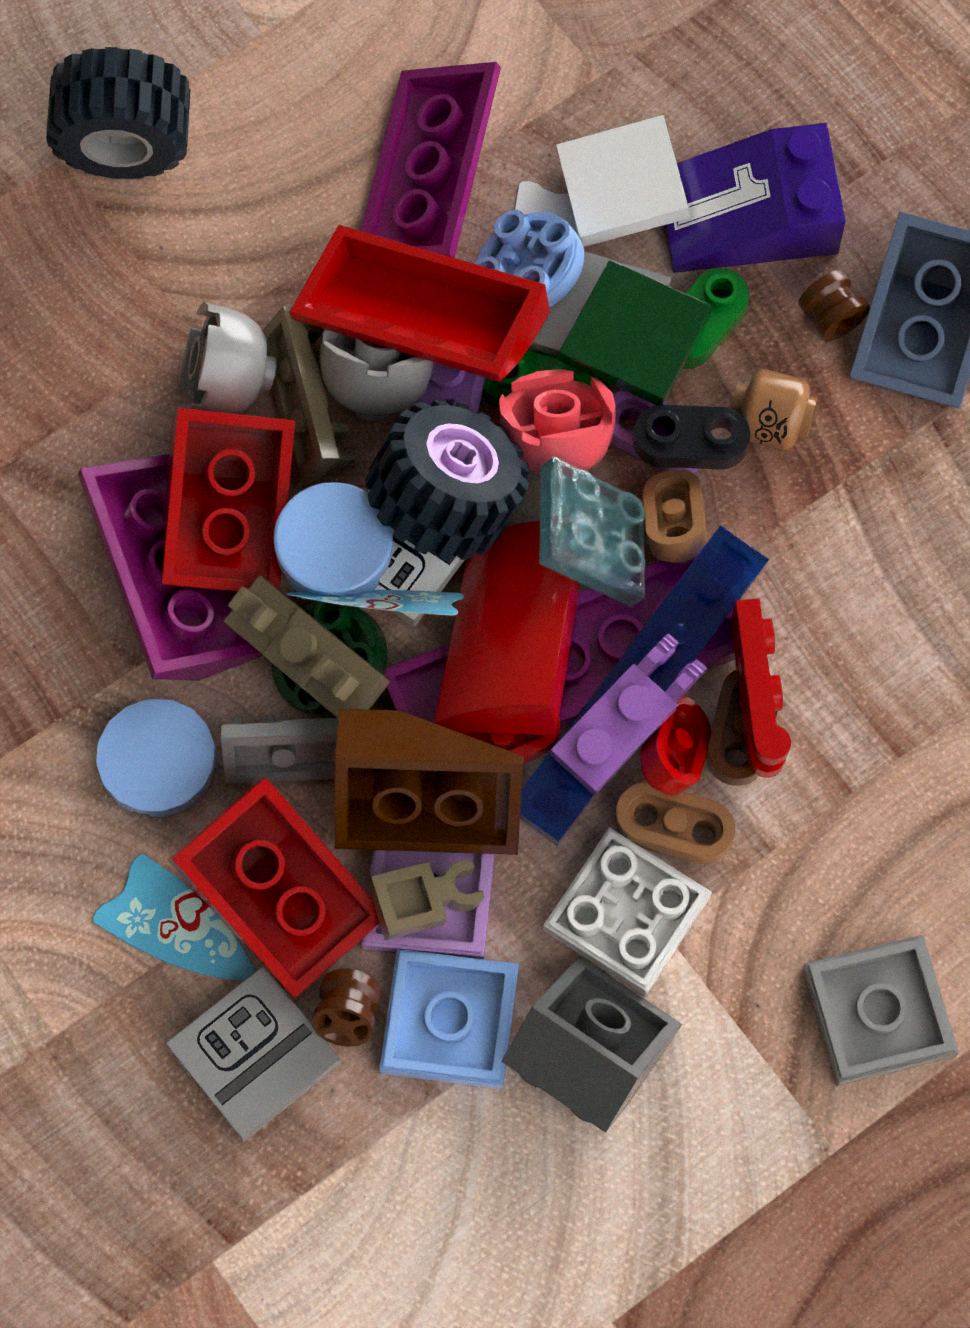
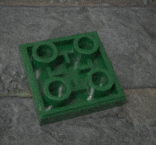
[558,260,713,405]

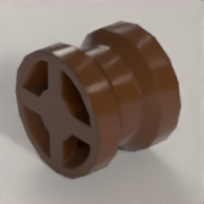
[798,270,870,341]
[312,968,382,1047]

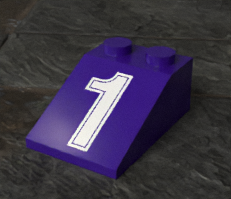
[665,123,846,273]

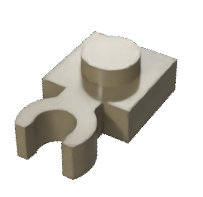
[367,860,485,941]

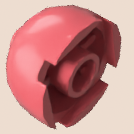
[499,369,616,479]

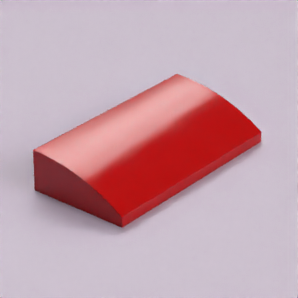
[289,225,550,382]
[434,519,586,736]

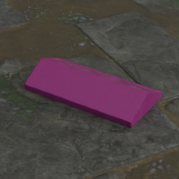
[360,61,501,258]
[78,454,262,681]

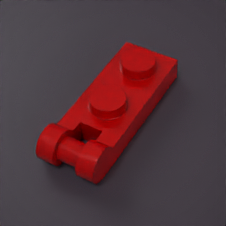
[730,598,791,778]

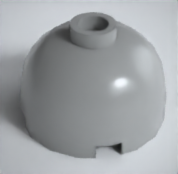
[180,302,276,414]
[319,329,435,421]

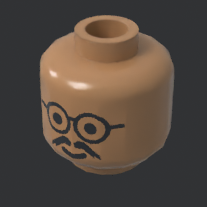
[730,369,818,451]

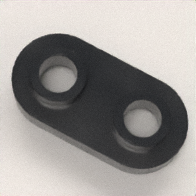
[633,405,750,470]

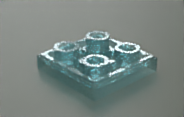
[539,457,645,607]

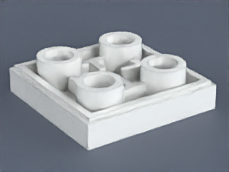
[556,115,691,247]
[543,827,712,996]

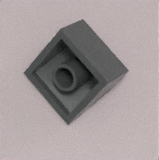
[501,956,682,1133]

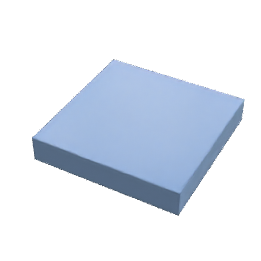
[379,949,519,1089]

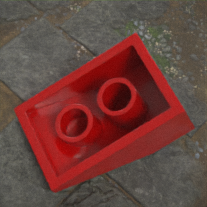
[161,408,295,592]
[167,777,379,999]

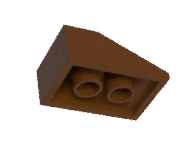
[335,709,523,855]

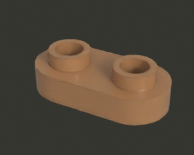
[643,469,708,563]
[615,782,735,864]

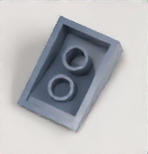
[850,211,970,409]

